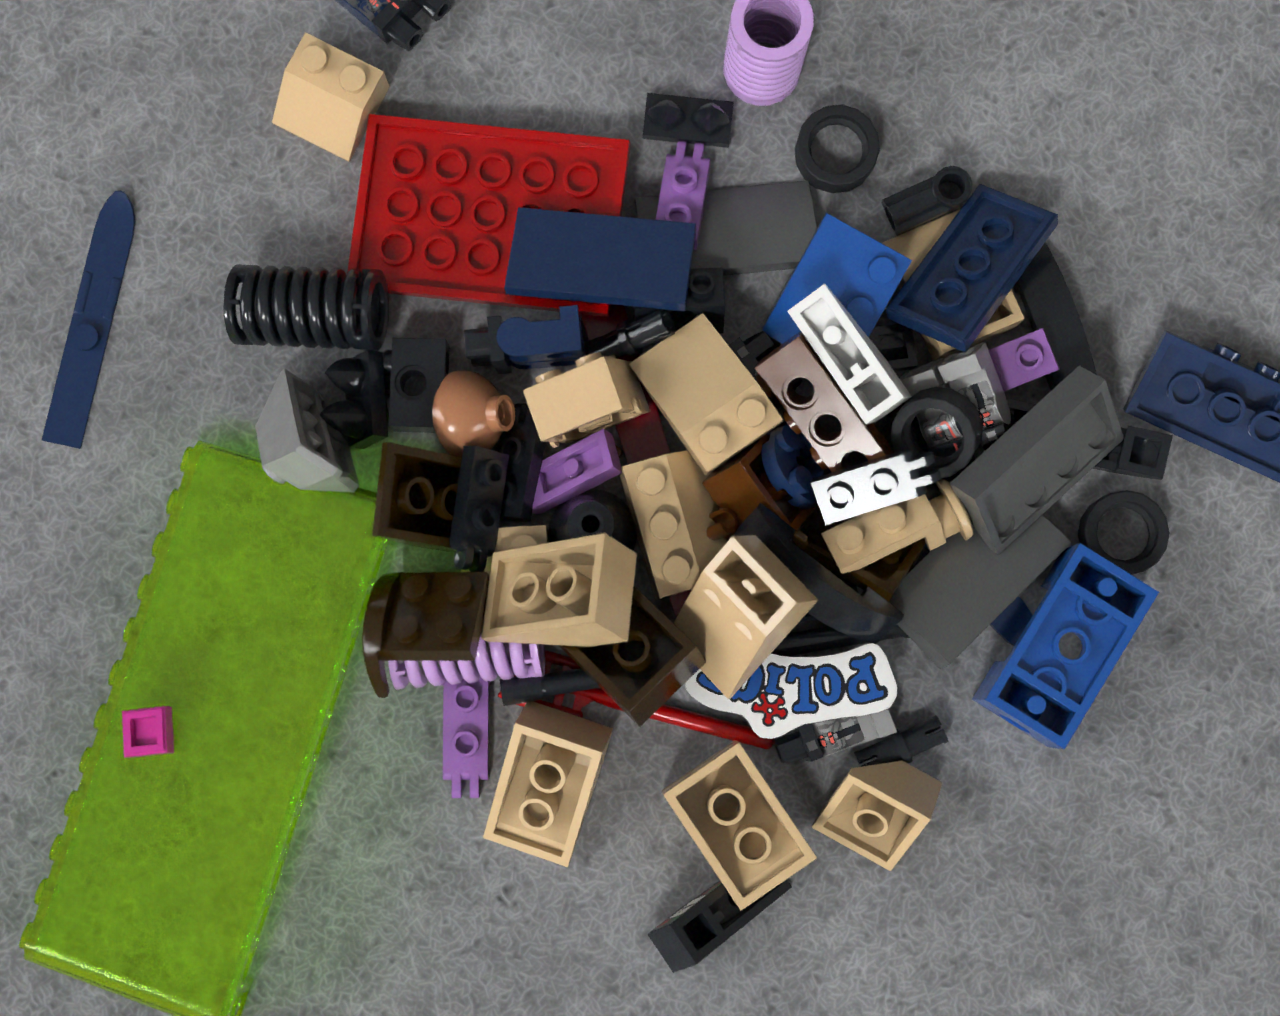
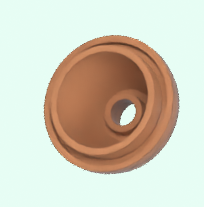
[432,370,515,457]

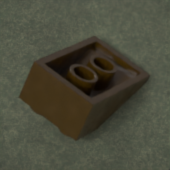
[372,442,462,552]

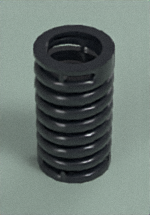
[223,264,389,351]

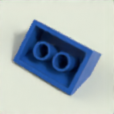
[761,213,912,344]

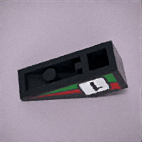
[647,879,792,973]

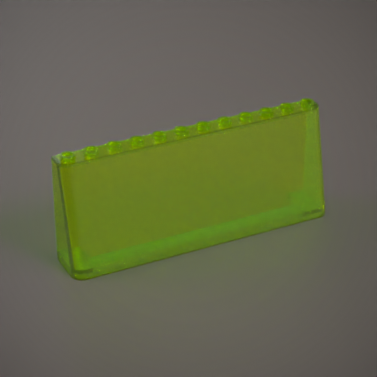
[19,440,395,1016]

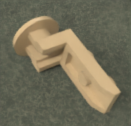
[821,478,973,574]

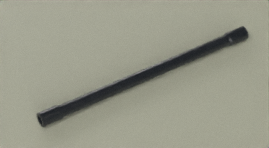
[499,625,910,706]

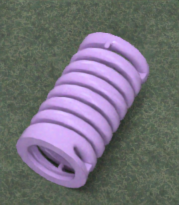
[724,0,814,106]
[388,626,545,690]

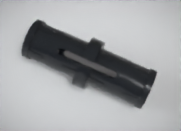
[584,309,675,358]
[854,715,949,767]

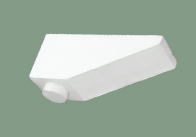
[787,284,912,424]

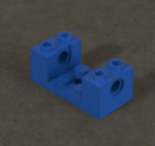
[972,543,1159,749]

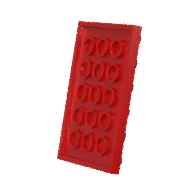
[347,114,631,317]

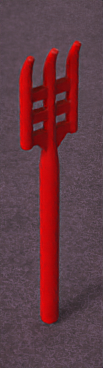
[498,650,775,749]

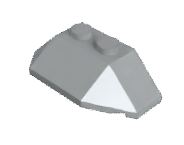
[255,368,359,492]

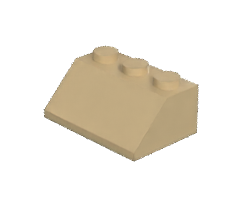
[619,450,728,600]

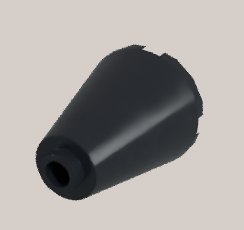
[548,489,637,551]

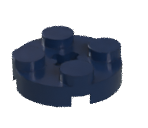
[761,421,831,509]

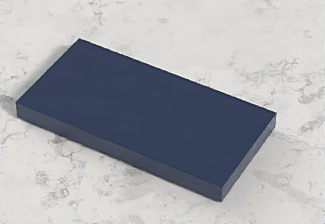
[886,184,1058,353]
[504,207,696,311]

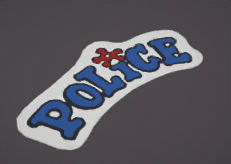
[685,643,897,739]

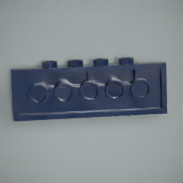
[1123,330,1280,483]

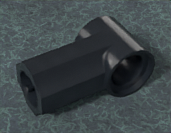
[882,166,972,236]

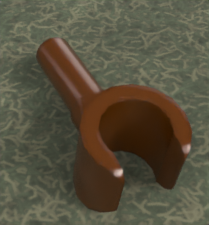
[706,507,738,541]

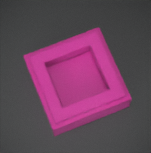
[122,706,174,758]

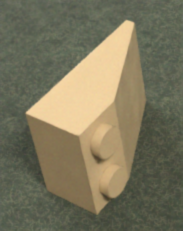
[629,313,783,476]
[481,533,637,647]
[483,701,613,867]
[661,740,817,910]

